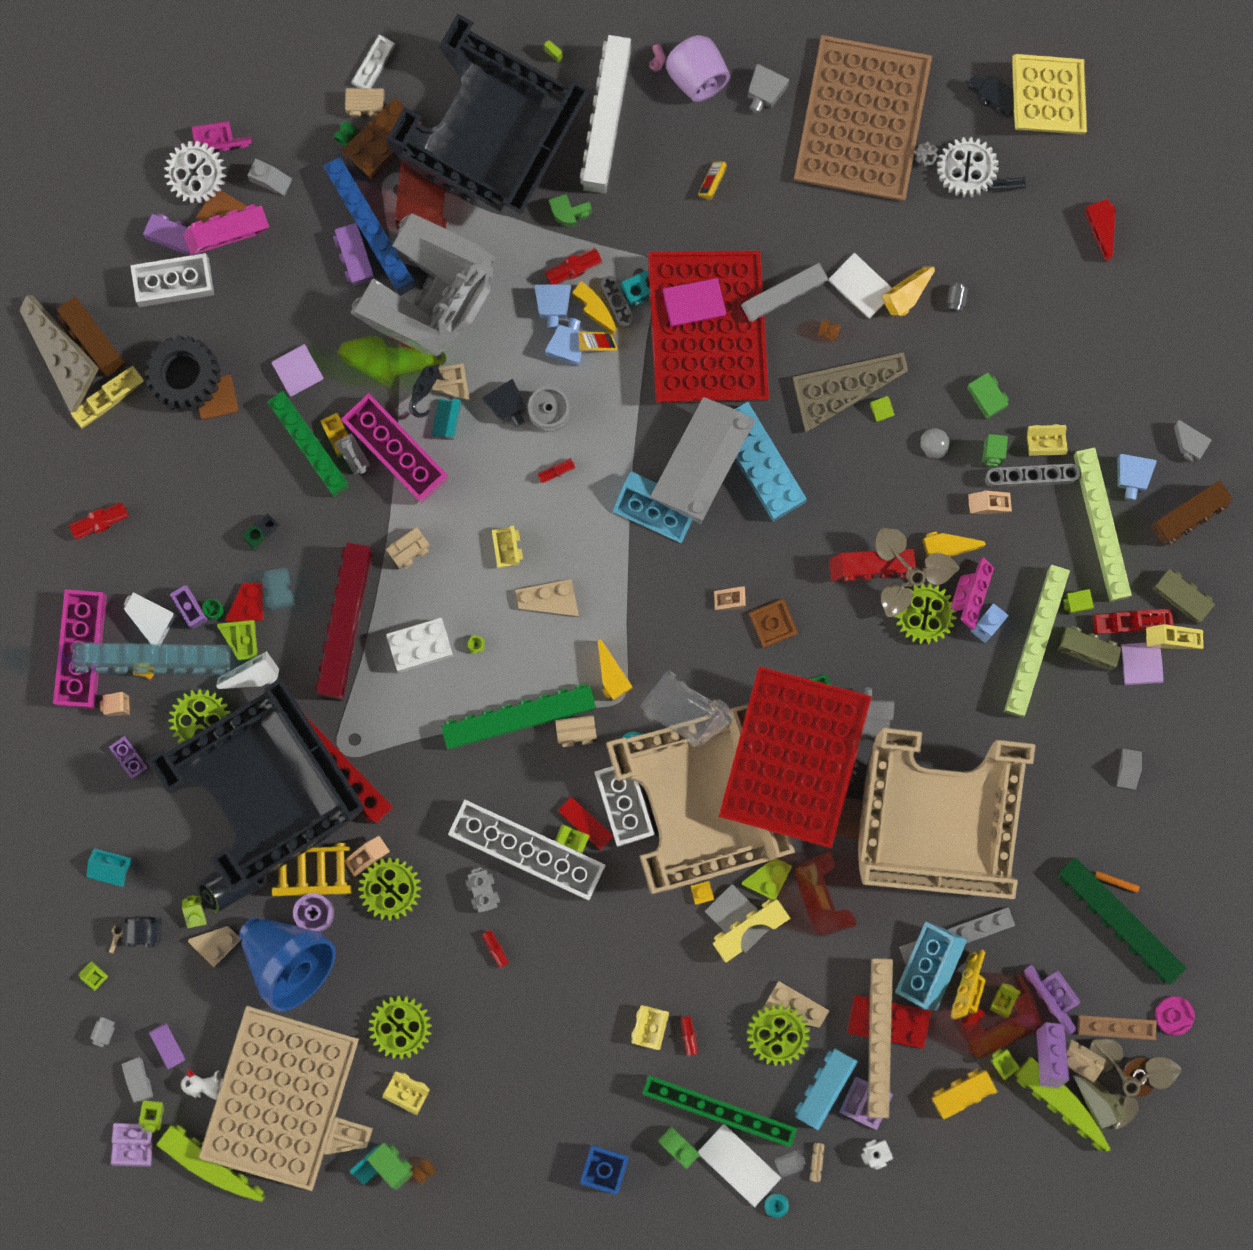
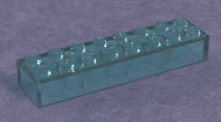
[71,643,230,675]

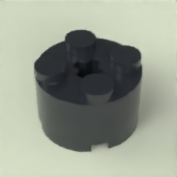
[122,916,162,947]

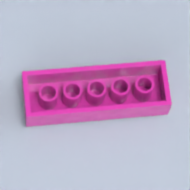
[341,393,449,504]
[53,589,107,709]

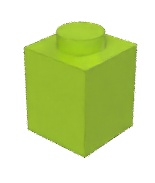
[1063,589,1094,615]

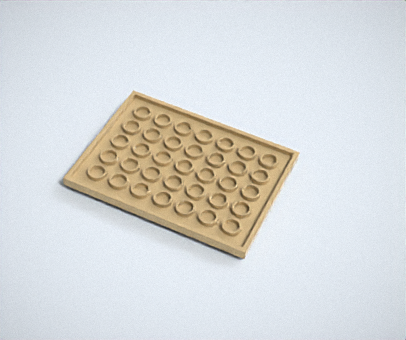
[199,1006,359,1191]

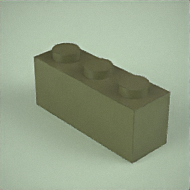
[1153,569,1215,625]

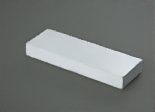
[351,35,396,88]

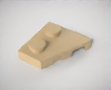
[188,926,241,967]
[324,1117,373,1155]

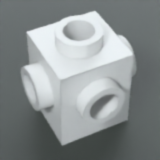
[861,1139,893,1169]

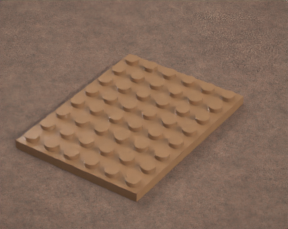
[794,35,932,202]

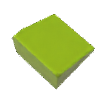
[870,396,894,422]
[79,961,108,991]

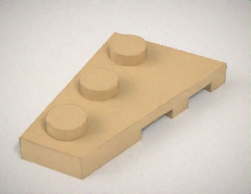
[515,579,579,617]

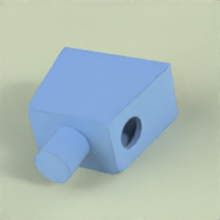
[535,285,571,329]
[545,318,582,366]
[1117,454,1157,501]
[970,603,1009,643]

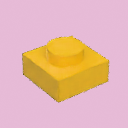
[690,881,714,905]

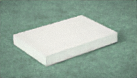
[828,253,892,319]

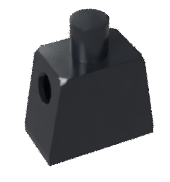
[482,378,525,428]

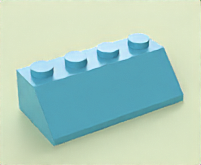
[612,471,692,543]
[895,921,967,1011]
[794,1049,857,1130]

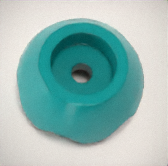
[764,1193,789,1218]

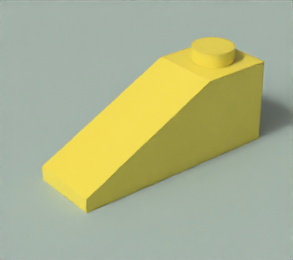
[1146,624,1204,649]

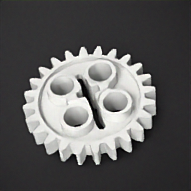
[937,137,998,198]
[164,141,226,203]

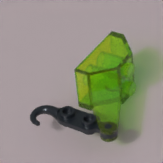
[337,336,447,418]

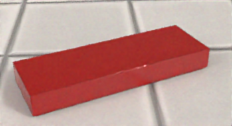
[558,797,614,850]

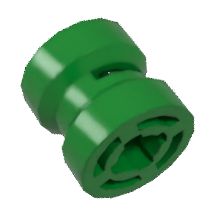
[333,121,359,146]
[202,599,224,620]

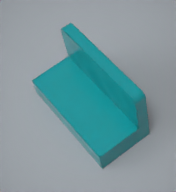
[432,398,461,440]
[87,848,131,887]
[349,1144,381,1185]

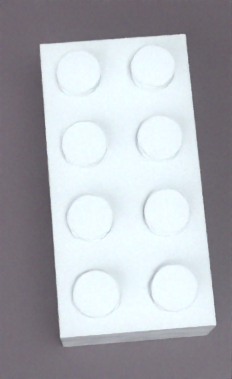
[131,253,214,307]
[595,766,654,847]

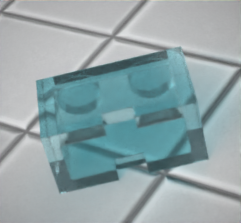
[262,567,295,611]

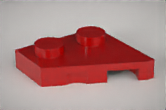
[226,582,264,622]

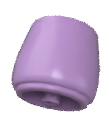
[666,35,730,102]

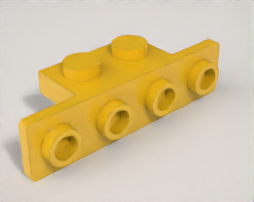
[951,949,986,1019]

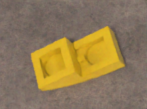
[321,413,348,458]

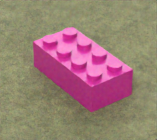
[183,204,269,256]

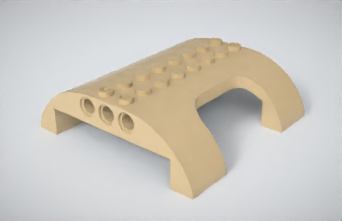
[606,704,795,894]
[858,728,1035,899]

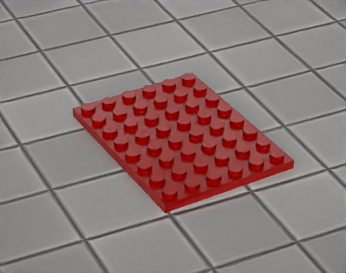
[648,251,769,403]
[718,666,872,848]

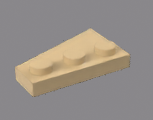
[762,981,829,1028]

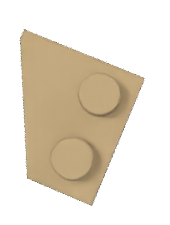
[431,363,470,401]

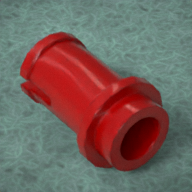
[961,1008,984,1031]

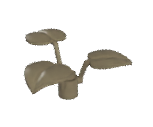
[875,527,960,617]
[1090,1039,1182,1129]

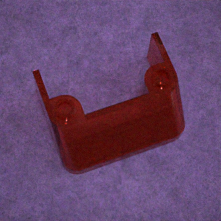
[948,974,1041,1058]

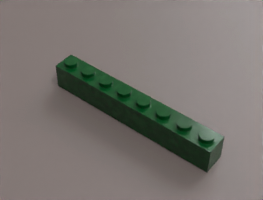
[1057,857,1187,985]

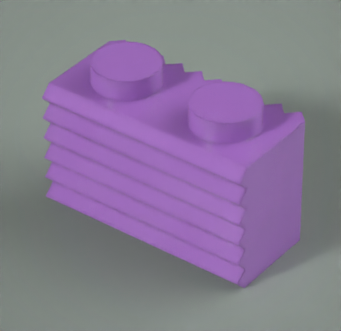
[170,585,208,629]

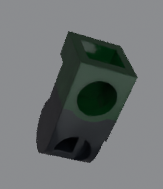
[242,514,279,551]

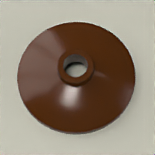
[1122,1058,1154,1097]

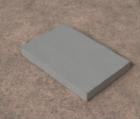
[705,884,770,953]

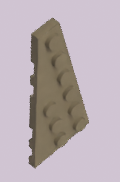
[20,295,99,413]
[792,352,908,433]

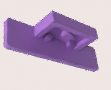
[1024,964,1081,1035]

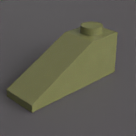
[1074,1073,1126,1129]

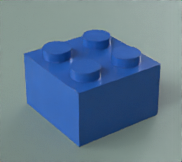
[580,1145,629,1195]

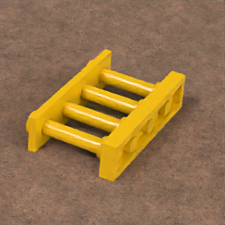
[272,843,352,896]

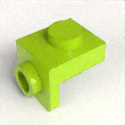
[555,825,589,853]
[182,895,207,928]
[990,983,1020,1018]
[990,1049,1020,1080]

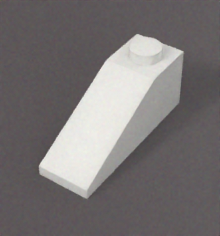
[216,651,279,689]

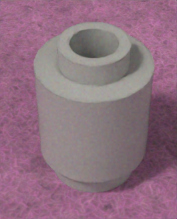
[90,1017,115,1047]

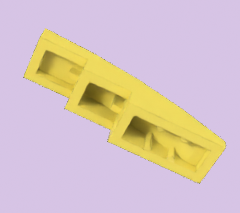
[70,366,144,429]

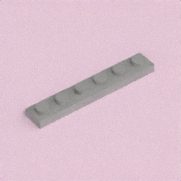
[899,907,1015,965]

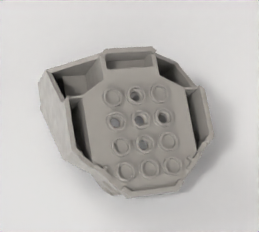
[350,213,495,356]

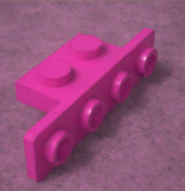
[179,121,252,156]
[951,558,994,630]

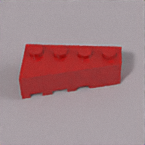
[829,549,916,582]

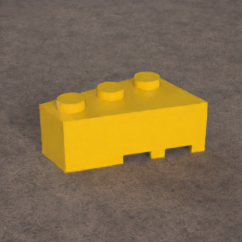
[931,1069,997,1119]

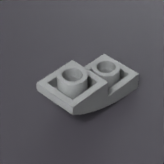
[122,1057,153,1104]

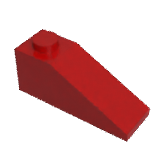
[1084,198,1116,262]

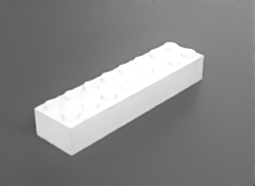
[580,35,631,194]
[448,799,606,901]

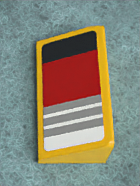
[698,162,727,201]
[578,332,617,351]

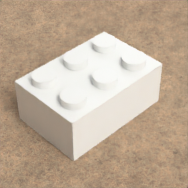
[386,618,454,673]

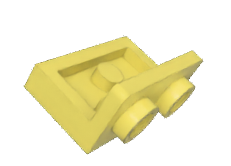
[1026,424,1068,456]
[492,525,523,568]
[631,1005,669,1050]
[382,1071,430,1115]

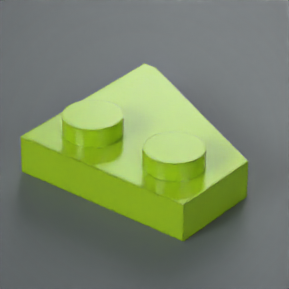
[217,620,258,661]
[741,859,792,901]

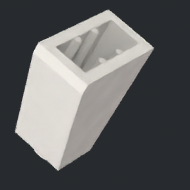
[124,592,176,649]

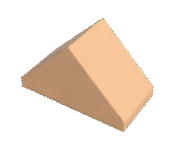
[714,587,746,610]

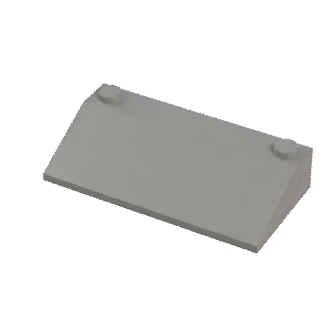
[650,397,755,524]

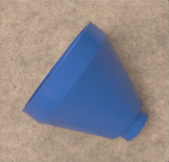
[239,917,336,1012]

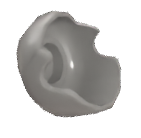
[920,428,950,459]

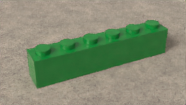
[268,391,350,498]

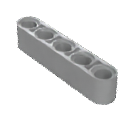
[741,263,829,322]
[985,464,1080,488]

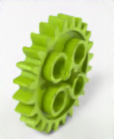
[894,583,957,645]
[168,689,231,743]
[358,857,422,921]
[369,996,432,1059]
[747,1002,810,1066]

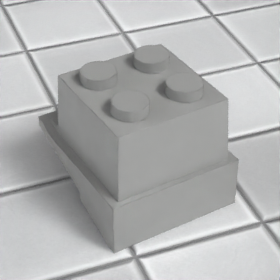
[860,687,894,742]

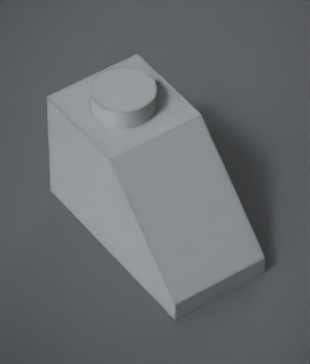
[248,159,292,196]
[1174,420,1212,462]

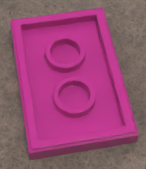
[662,278,727,327]

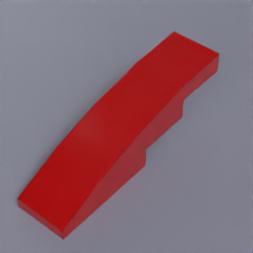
[1092,609,1174,635]

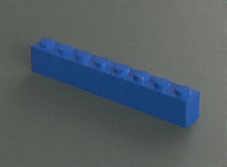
[324,157,416,296]

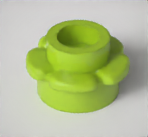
[466,635,485,654]

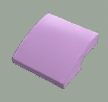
[271,344,324,397]
[1120,643,1163,685]
[840,1077,893,1130]
[111,1123,153,1167]

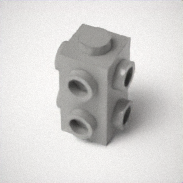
[466,867,500,913]

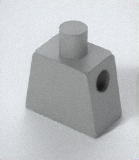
[748,64,789,113]

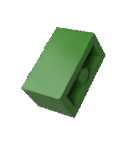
[967,373,1009,420]
[982,434,1008,467]
[367,1143,414,1190]

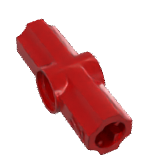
[545,247,603,285]
[69,502,129,540]

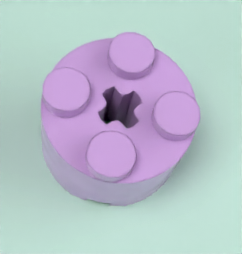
[293,893,334,932]

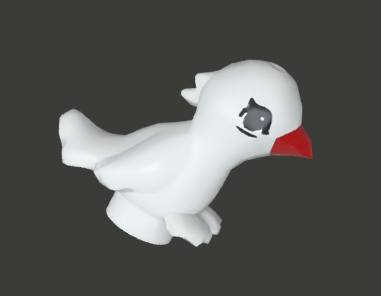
[181,1069,223,1101]

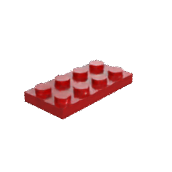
[847,995,931,1049]

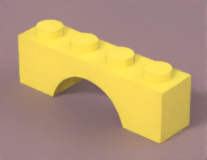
[712,899,790,963]

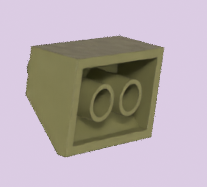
[1057,626,1121,671]

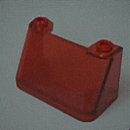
[395,160,447,231]
[794,851,857,937]

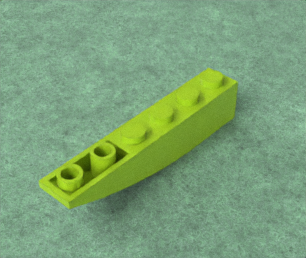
[1015,1057,1110,1152]
[157,1125,266,1201]

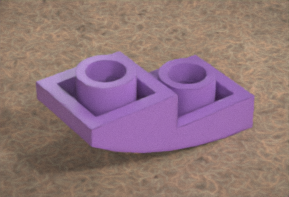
[109,735,148,779]
[149,1023,185,1069]

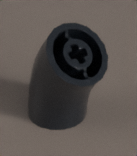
[197,871,266,913]

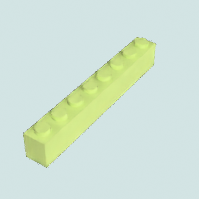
[1073,447,1132,603]
[1004,565,1070,718]

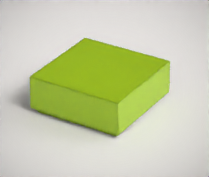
[544,40,562,62]

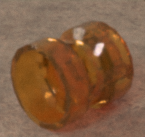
[817,318,841,343]
[410,1158,437,1185]

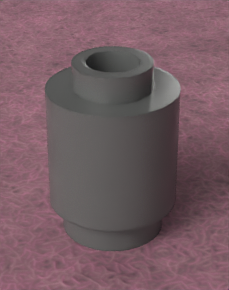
[947,283,968,312]

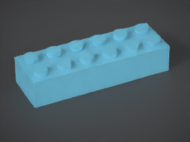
[735,402,807,522]

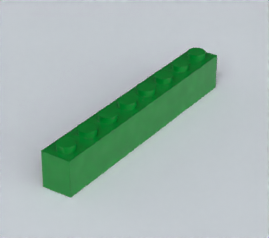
[441,684,596,750]
[642,1075,797,1147]

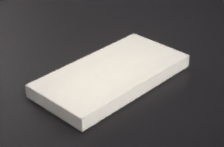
[698,1124,781,1207]

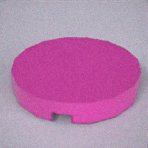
[1155,996,1195,1035]

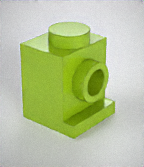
[139,1100,164,1133]

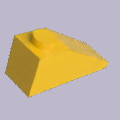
[881,266,935,317]
[922,532,986,557]
[598,639,633,701]

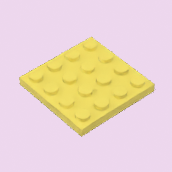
[1012,54,1087,134]

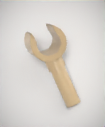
[109,925,122,953]

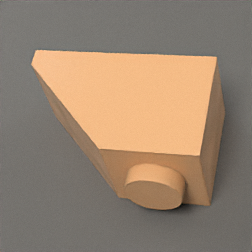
[968,491,1012,514]
[100,692,130,716]
[344,836,390,877]

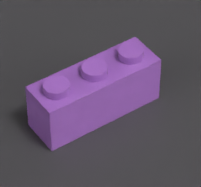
[143,214,201,256]
[333,223,375,287]
[1036,1022,1069,1088]

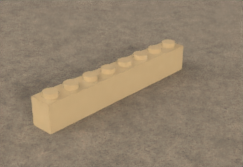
[867,959,893,1118]

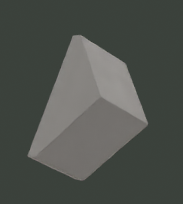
[1116,749,1142,790]

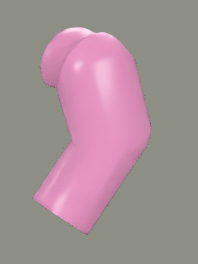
[649,44,666,71]

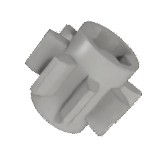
[914,142,939,167]

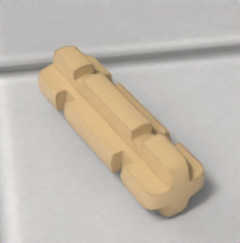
[810,1143,824,1182]

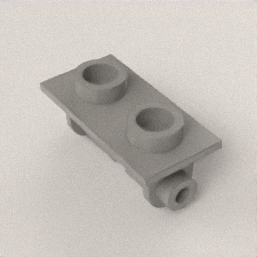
[335,433,370,474]

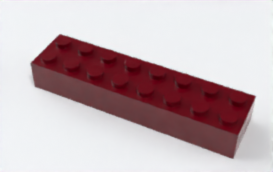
[315,542,373,701]

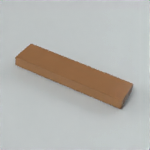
[1077,1015,1157,1040]

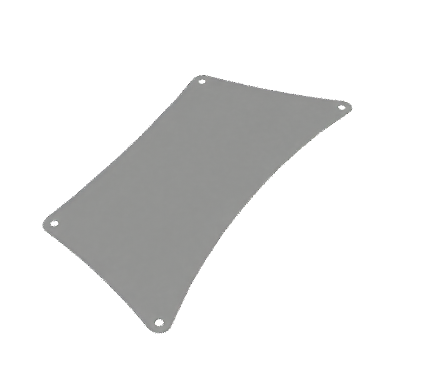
[336,173,651,757]

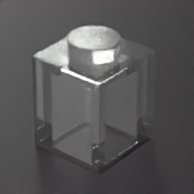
[774,1150,805,1178]

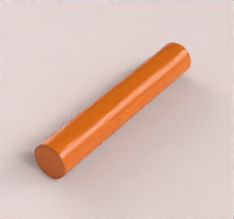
[1094,871,1140,893]

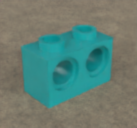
[620,270,650,307]

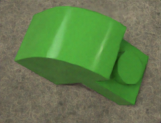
[549,194,592,227]
[658,1126,700,1169]

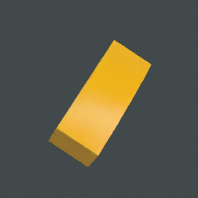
[572,281,616,335]

